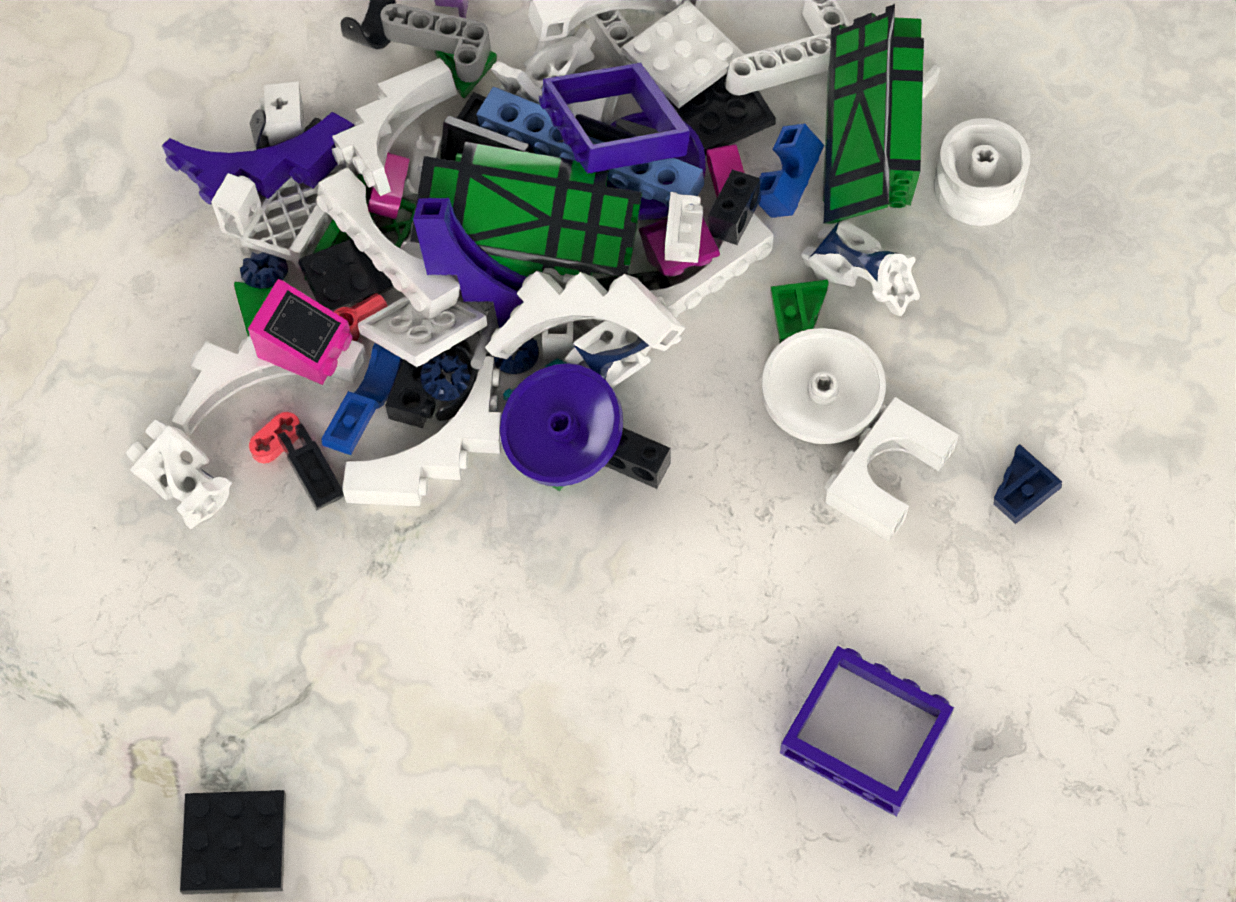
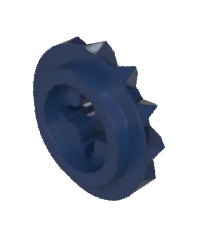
[240,252,288,288]
[491,338,539,374]
[421,352,471,401]

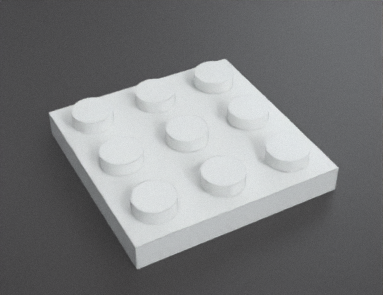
[622,0,745,108]
[358,296,487,367]

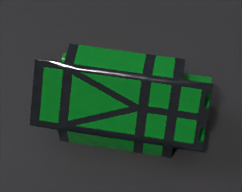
[823,4,924,224]
[410,142,642,277]

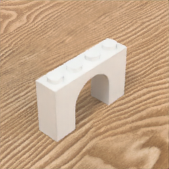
[825,397,959,542]

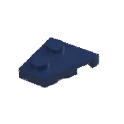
[994,444,1062,524]

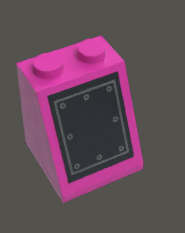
[248,279,352,385]

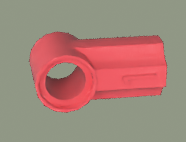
[334,293,388,341]

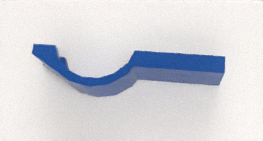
[322,343,403,455]

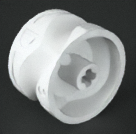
[934,118,1030,226]

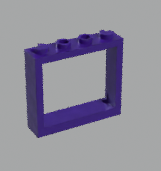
[539,63,690,174]
[780,646,954,817]

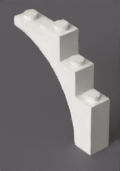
[332,58,457,196]
[485,271,686,359]
[172,335,367,438]
[342,356,501,506]

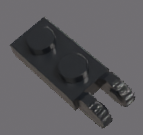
[277,423,344,511]

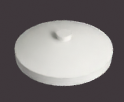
[762,328,886,444]

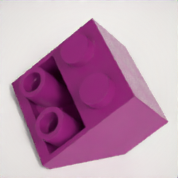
[638,216,720,276]

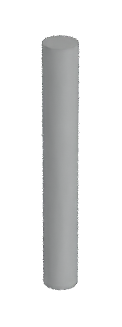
[471,306,498,369]

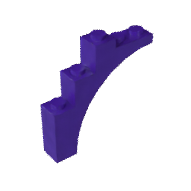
[162,112,355,205]
[413,198,527,328]

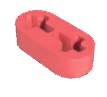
[249,412,300,464]

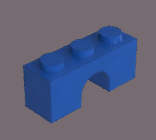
[758,123,825,218]

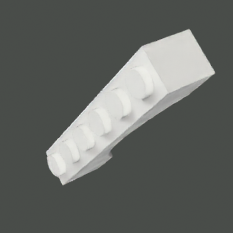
[528,0,702,42]
[317,167,460,320]
[650,214,773,318]

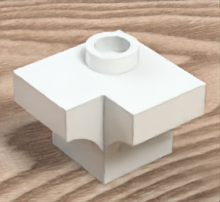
[542,321,589,362]

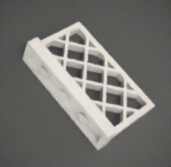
[240,164,358,269]

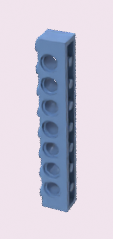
[476,86,704,208]

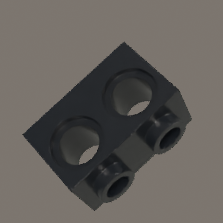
[708,169,761,245]
[385,359,446,428]
[605,427,671,489]

